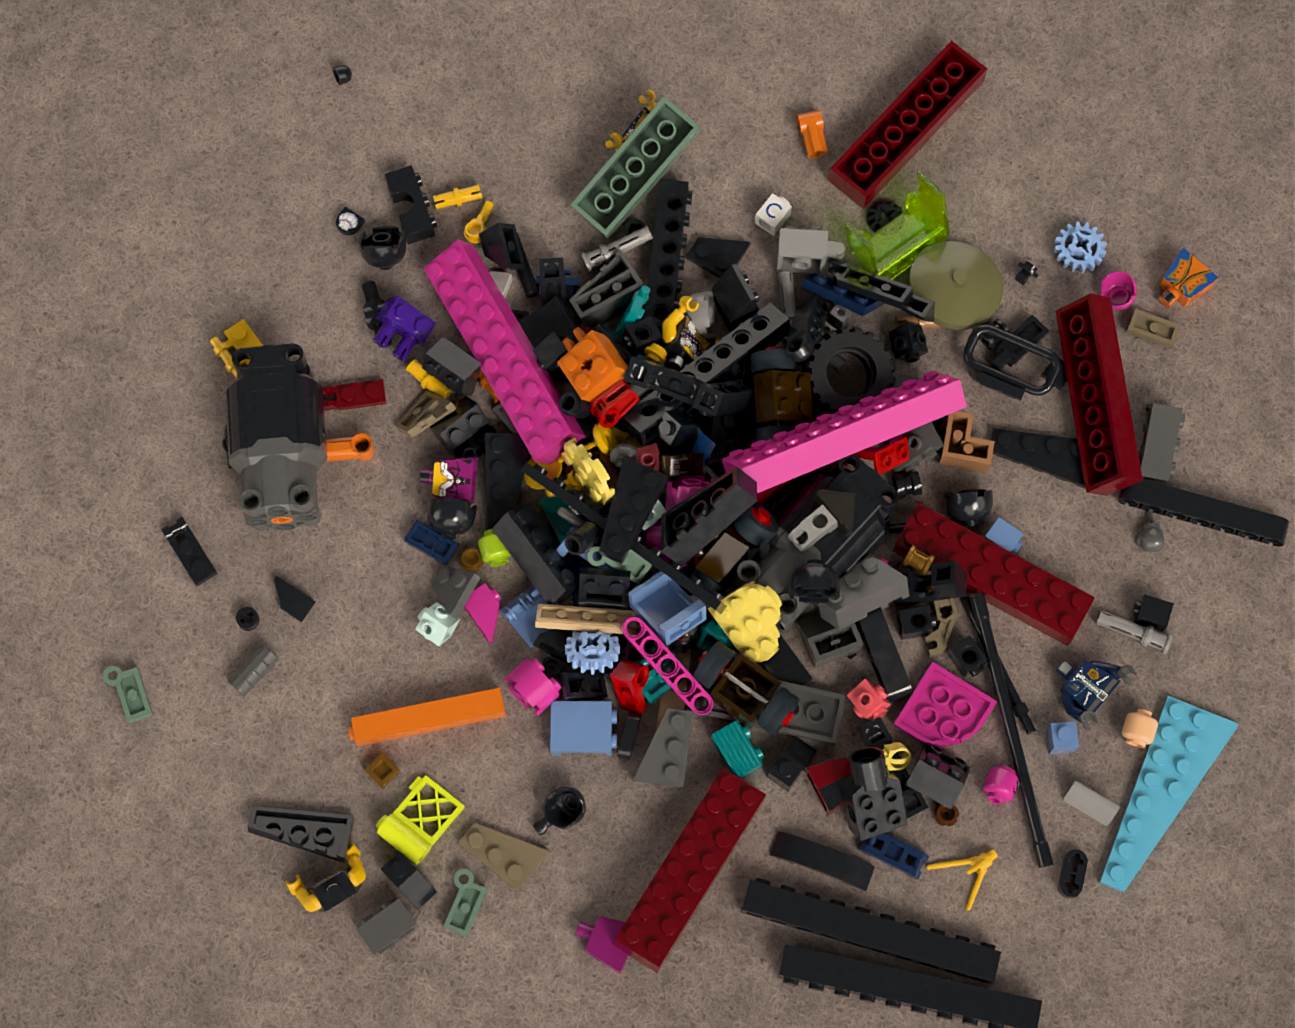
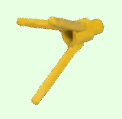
[926,849,998,910]

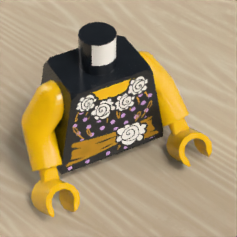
[660,296,721,371]
[285,841,366,912]

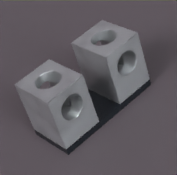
[821,304,852,336]

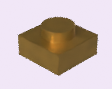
[365,753,401,790]

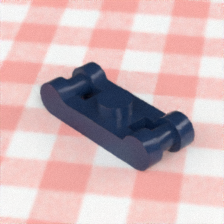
[858,833,929,880]

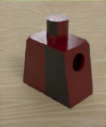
[805,757,851,815]

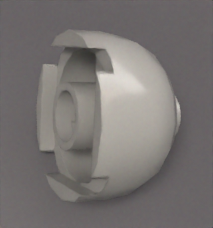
[686,291,717,339]

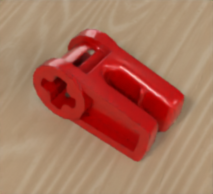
[589,379,639,428]

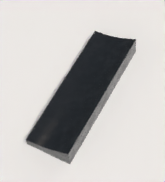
[518,296,622,440]

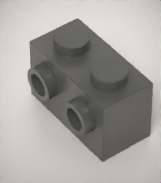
[883,422,944,473]
[356,899,419,957]

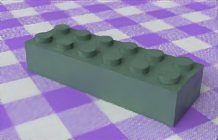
[570,96,701,239]

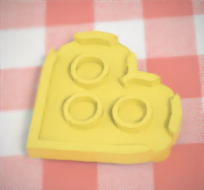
[561,438,615,510]
[708,581,782,663]

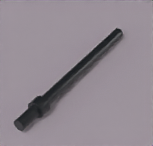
[961,597,1036,735]

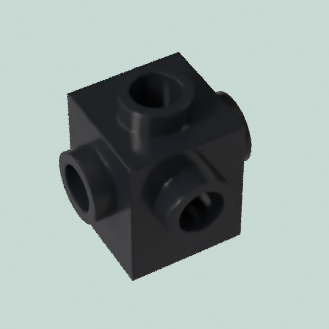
[889,323,928,363]

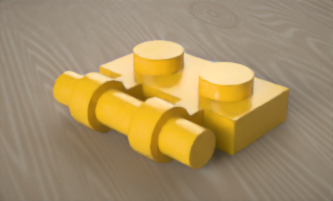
[210,319,263,379]

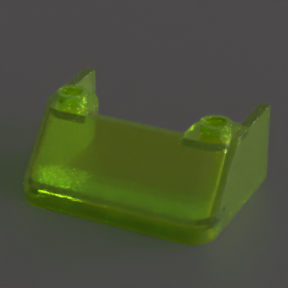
[845,171,950,280]

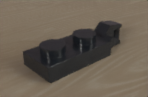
[990,315,1050,371]

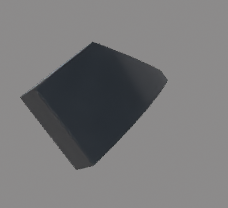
[273,576,316,622]

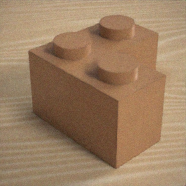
[939,411,995,473]

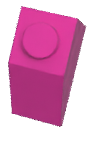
[464,583,501,644]

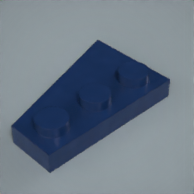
[802,273,884,316]

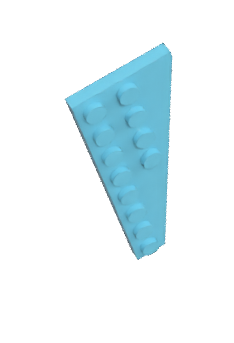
[1099,696,1238,892]

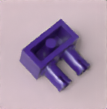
[373,296,436,362]

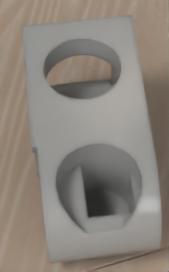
[788,505,838,552]

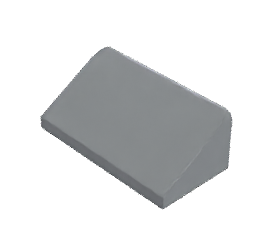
[1063,781,1120,826]

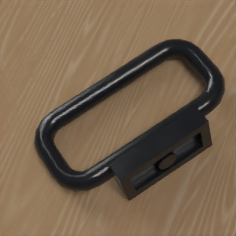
[963,324,1061,401]

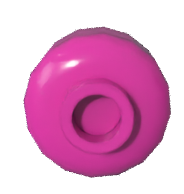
[982,765,1019,805]

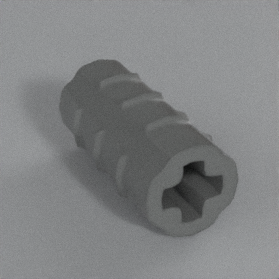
[228,645,279,697]

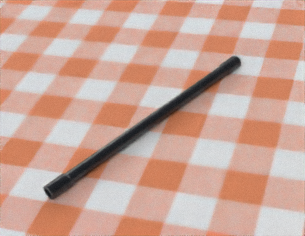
[970,595,1054,868]

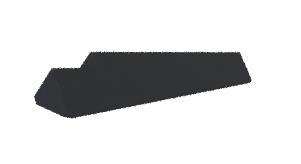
[828,258,935,322]

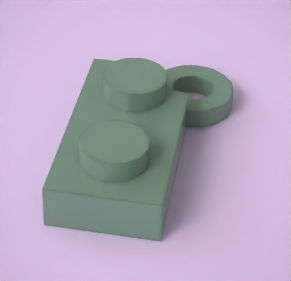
[587,546,652,585]
[103,666,153,724]
[443,869,488,938]

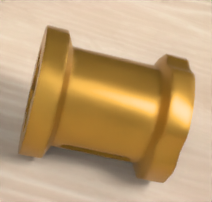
[903,545,935,576]

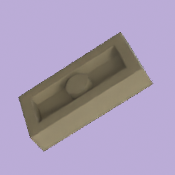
[1126,308,1181,349]

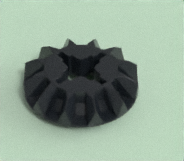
[867,199,905,236]

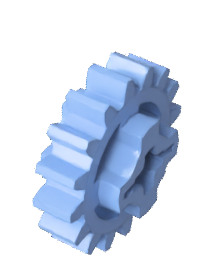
[1054,221,1107,274]
[565,631,620,674]

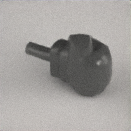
[609,443,637,472]
[1136,511,1164,552]

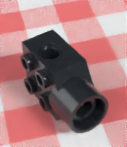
[841,747,908,841]

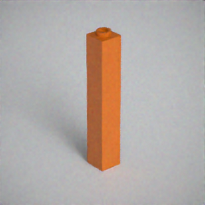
[348,688,506,747]

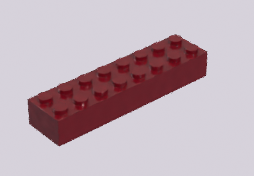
[828,40,988,209]
[1056,293,1143,496]
[893,502,1095,646]
[613,768,766,973]

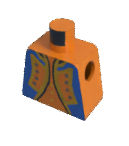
[1159,248,1219,308]

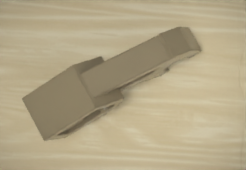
[924,598,958,657]

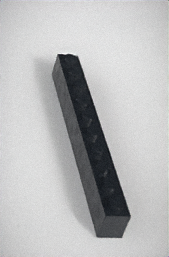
[741,878,1001,985]
[778,944,1042,1028]

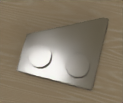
[395,391,456,438]

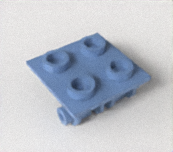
[500,585,559,648]

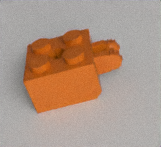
[557,327,628,402]

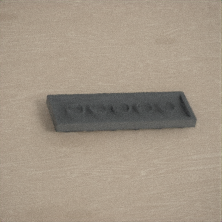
[688,663,846,745]

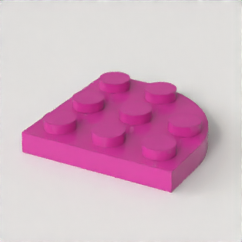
[893,662,997,747]

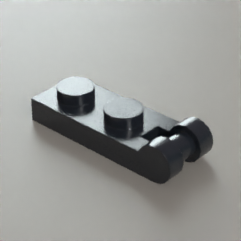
[161,517,218,587]

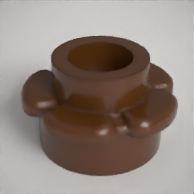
[934,804,959,827]

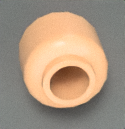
[1122,709,1158,748]

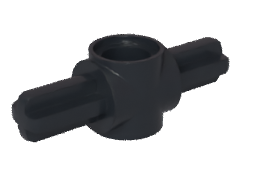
[362,281,392,348]

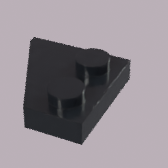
[686,237,750,278]

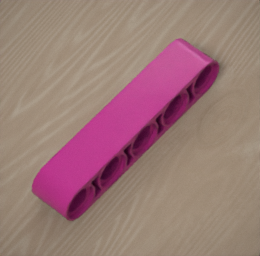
[620,616,713,715]

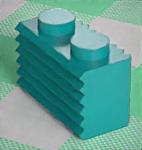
[711,720,764,779]

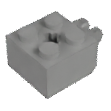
[776,226,846,275]

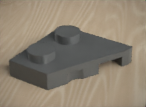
[432,564,480,619]

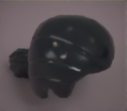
[533,787,586,836]

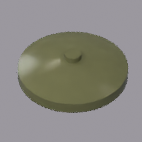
[908,241,1003,330]

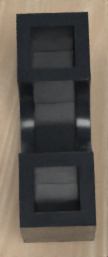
[385,165,437,245]
[892,560,967,607]

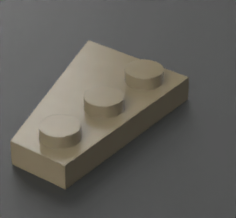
[458,823,550,892]

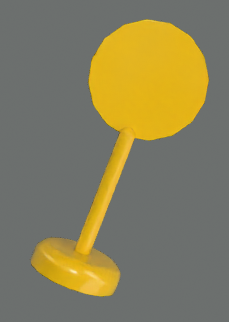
[524,423,617,490]

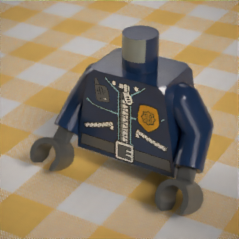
[1056,660,1137,730]

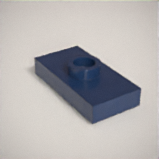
[404,520,459,565]

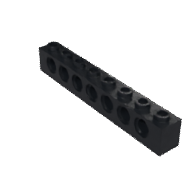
[641,179,693,367]
[622,303,790,447]

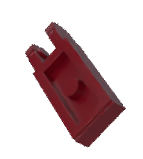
[323,379,387,411]

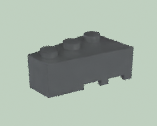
[569,250,644,328]
[1139,403,1185,481]
[818,553,909,630]
[633,708,693,788]

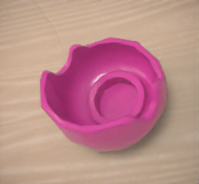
[1100,271,1137,311]

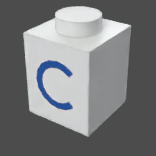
[755,193,792,236]

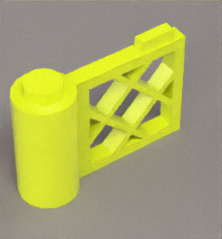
[376,775,465,865]

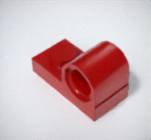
[610,659,649,715]

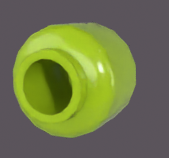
[478,529,512,567]

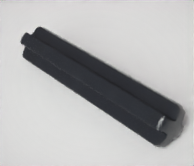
[517,233,539,298]

